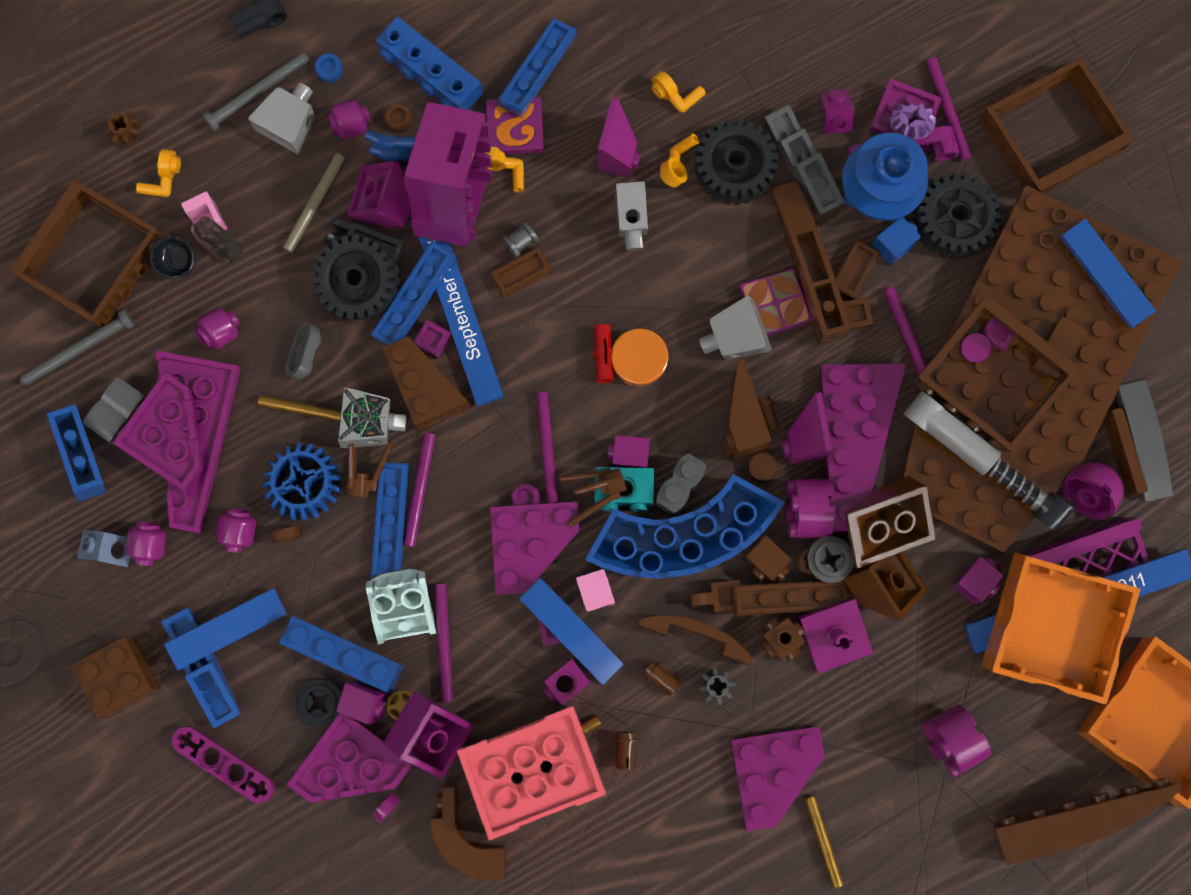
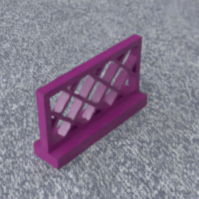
[1022,517,1149,577]

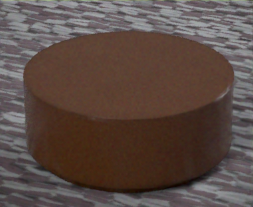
[384,103,413,133]
[748,452,778,482]
[270,525,301,544]

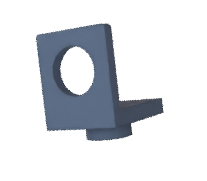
[77,530,130,567]

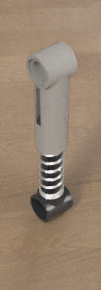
[903,391,1075,532]

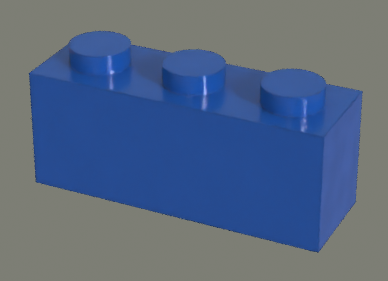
[46,405,106,502]

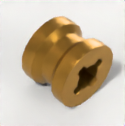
[387,691,413,720]

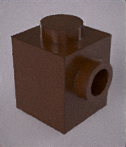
[743,536,792,583]

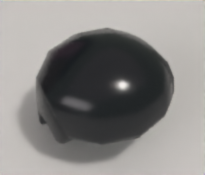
[150,236,196,279]

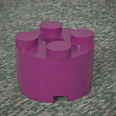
[784,479,835,538]
[921,704,991,778]

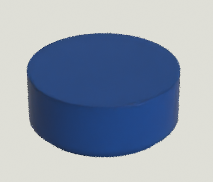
[315,53,344,83]

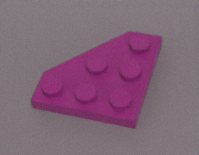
[113,372,203,492]
[490,502,579,595]
[287,713,413,803]
[730,726,825,831]

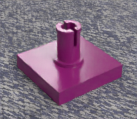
[798,597,873,674]

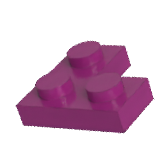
[869,78,942,134]

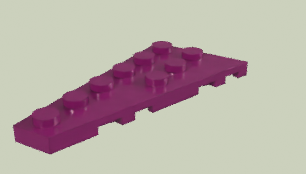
[155,350,241,534]
[820,364,906,532]

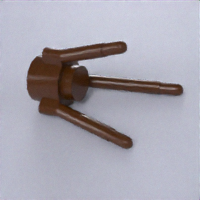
[345,442,393,498]
[559,467,626,527]

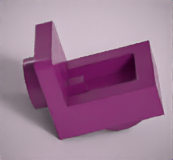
[819,89,854,134]

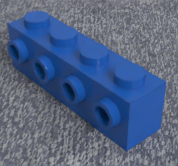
[376,16,483,110]

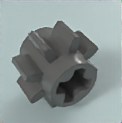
[698,668,736,706]

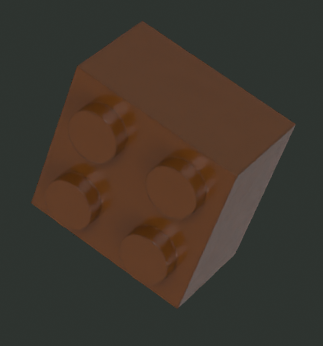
[71,636,162,719]

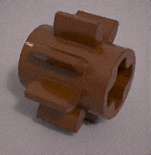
[104,111,141,147]

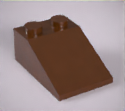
[721,359,772,462]
[845,476,935,568]

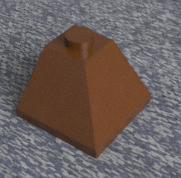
[844,551,928,621]

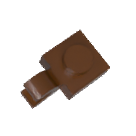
[690,580,741,613]

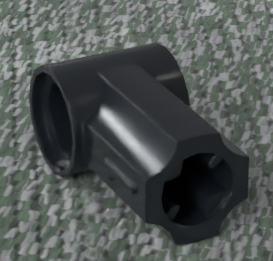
[227,0,287,39]

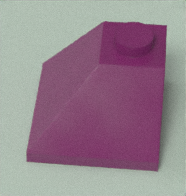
[598,97,641,178]
[346,161,410,228]
[781,392,832,465]

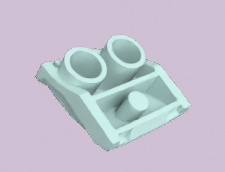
[366,569,436,644]

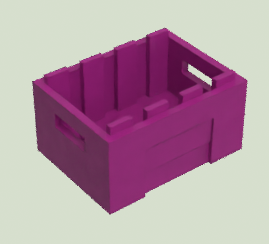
[404,102,493,247]

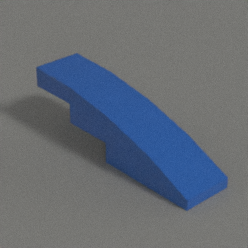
[519,578,624,685]
[161,607,241,729]

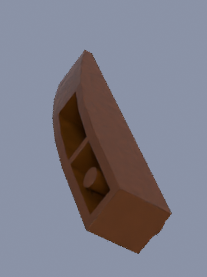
[770,181,851,345]
[994,777,1183,865]

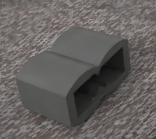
[83,377,147,445]
[655,453,706,517]

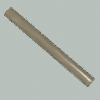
[282,153,345,253]

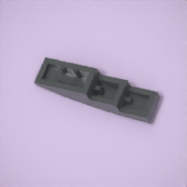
[763,105,844,215]
[1117,379,1173,502]

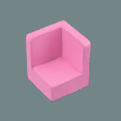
[181,191,228,240]
[576,569,615,611]

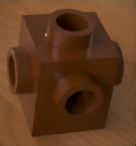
[760,617,806,661]

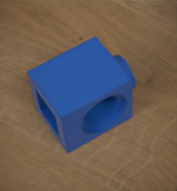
[872,217,921,266]

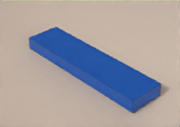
[497,18,577,117]
[1059,219,1156,329]
[371,241,457,345]
[371,462,409,578]
[164,588,287,670]

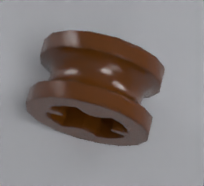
[797,548,825,575]

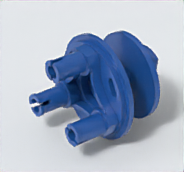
[842,133,928,223]

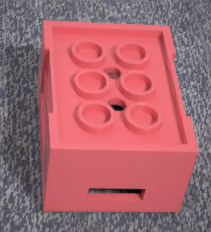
[457,706,606,841]

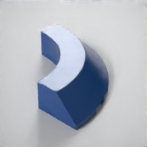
[585,474,785,579]

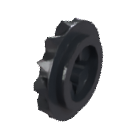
[295,679,341,727]

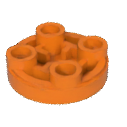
[611,328,668,386]

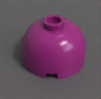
[1061,462,1124,520]

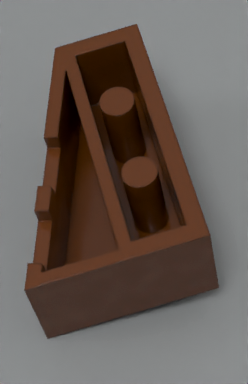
[382,336,471,432]

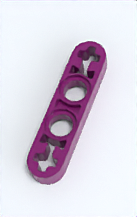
[172,727,276,803]

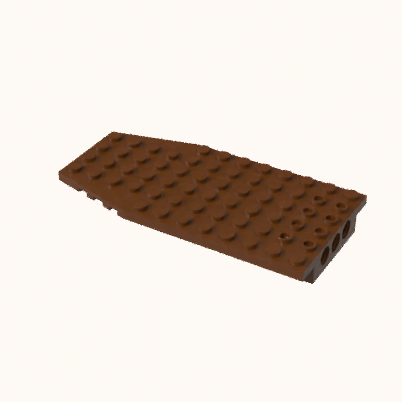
[902,185,1182,553]

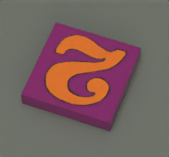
[486,97,544,154]

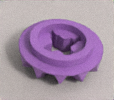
[890,102,936,140]

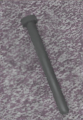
[202,53,309,131]
[19,309,136,386]

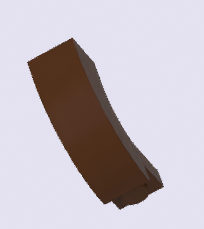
[430,786,506,881]

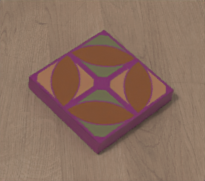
[739,268,812,336]

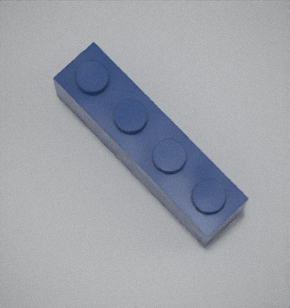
[279,616,404,693]

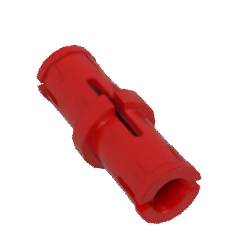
[592,324,614,384]

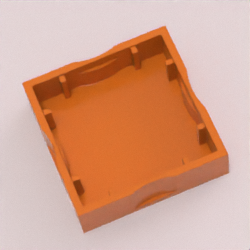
[981,552,1141,705]
[1077,636,1191,809]

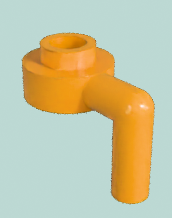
[651,71,706,113]
[660,133,699,187]
[487,147,524,192]
[136,149,181,197]

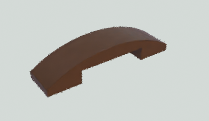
[638,615,753,665]

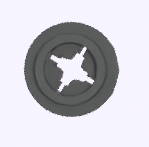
[806,536,854,583]

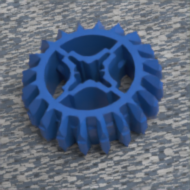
[262,443,342,521]

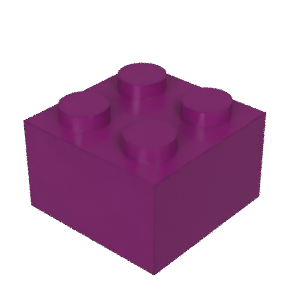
[383,691,474,779]

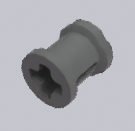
[501,221,539,258]

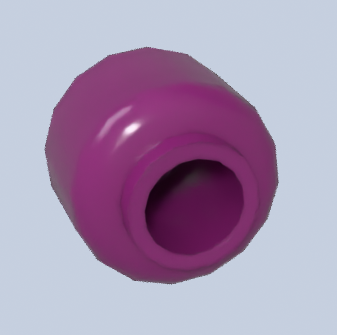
[327,99,371,140]
[194,308,240,350]
[216,508,256,553]
[126,522,167,566]

